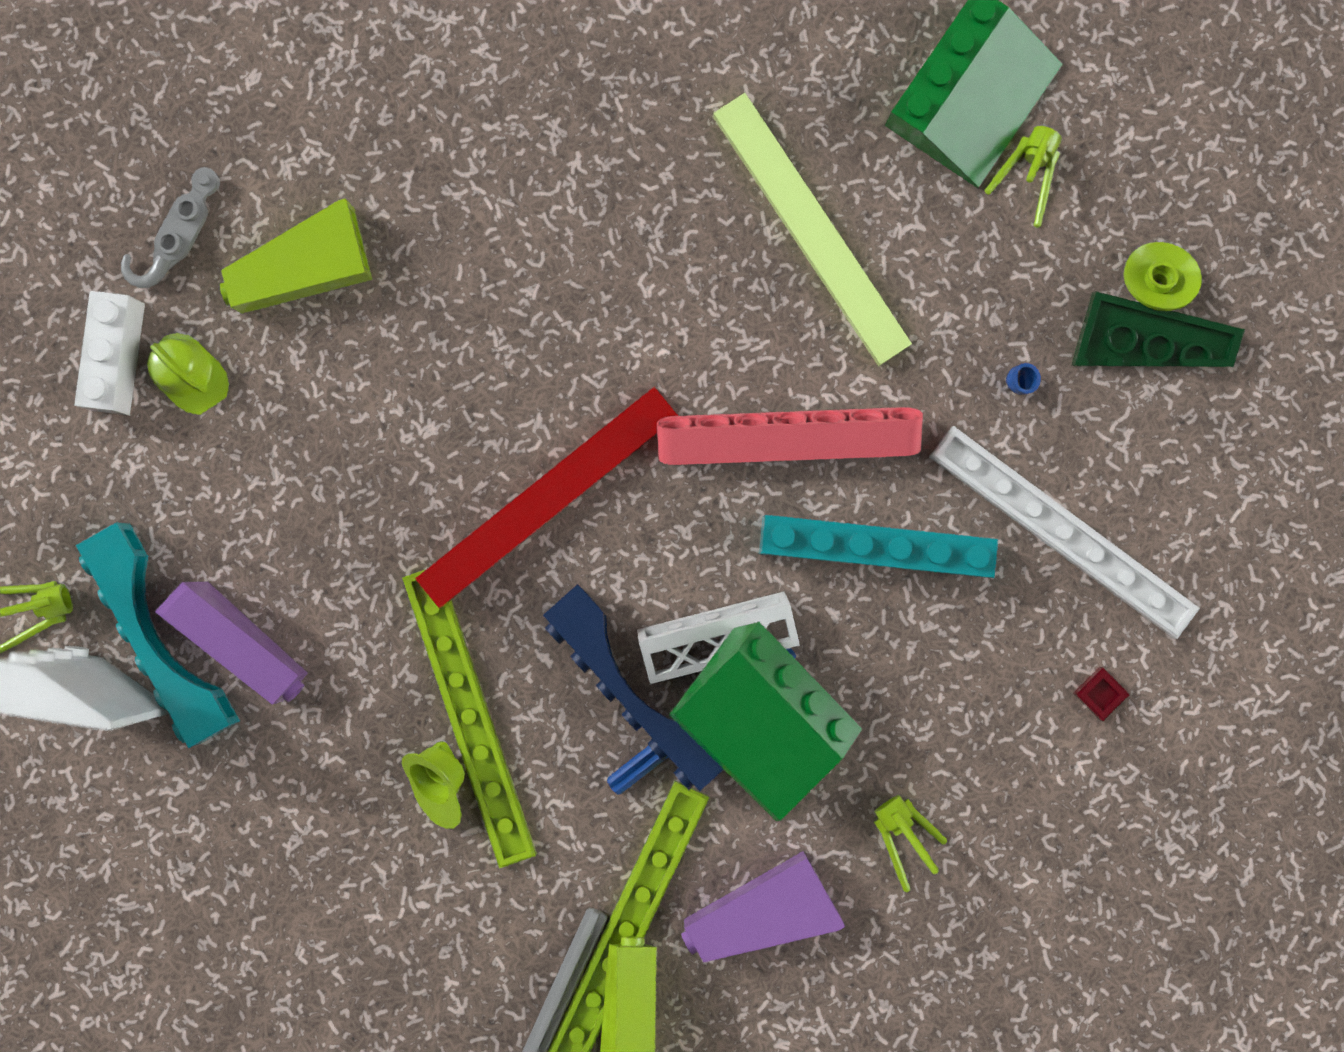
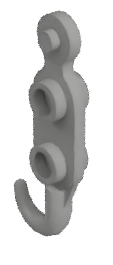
[121,167,220,288]

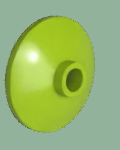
[1124,242,1202,311]

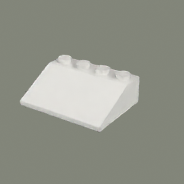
[0,646,169,730]

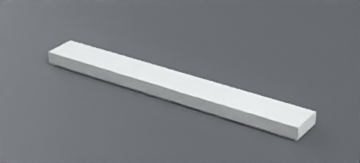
[929,426,1200,639]

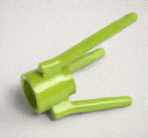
[985,126,1062,228]
[0,581,73,654]
[874,795,947,893]

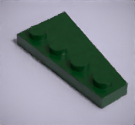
[1071,291,1245,367]

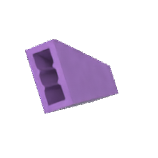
[155,582,308,705]
[681,851,845,962]

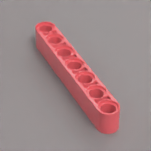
[657,407,923,465]

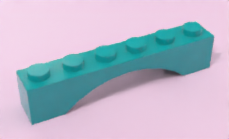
[759,515,998,578]
[76,522,240,748]

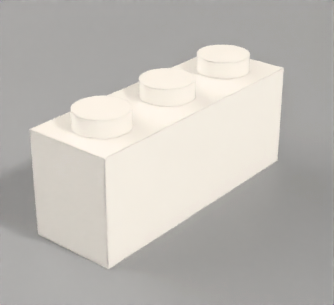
[74,291,145,415]

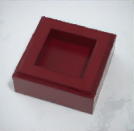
[1073,667,1130,722]

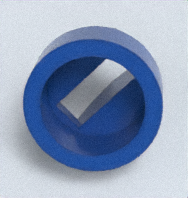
[1006,363,1041,395]

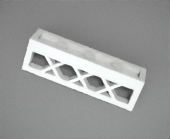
[637,591,800,684]

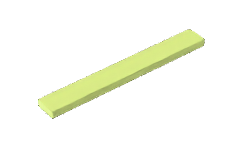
[713,93,912,366]

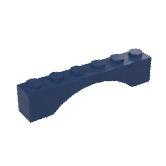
[543,584,724,792]

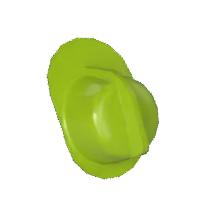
[147,333,229,415]
[402,741,465,829]

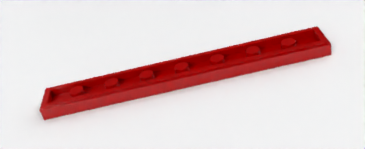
[415,387,678,609]

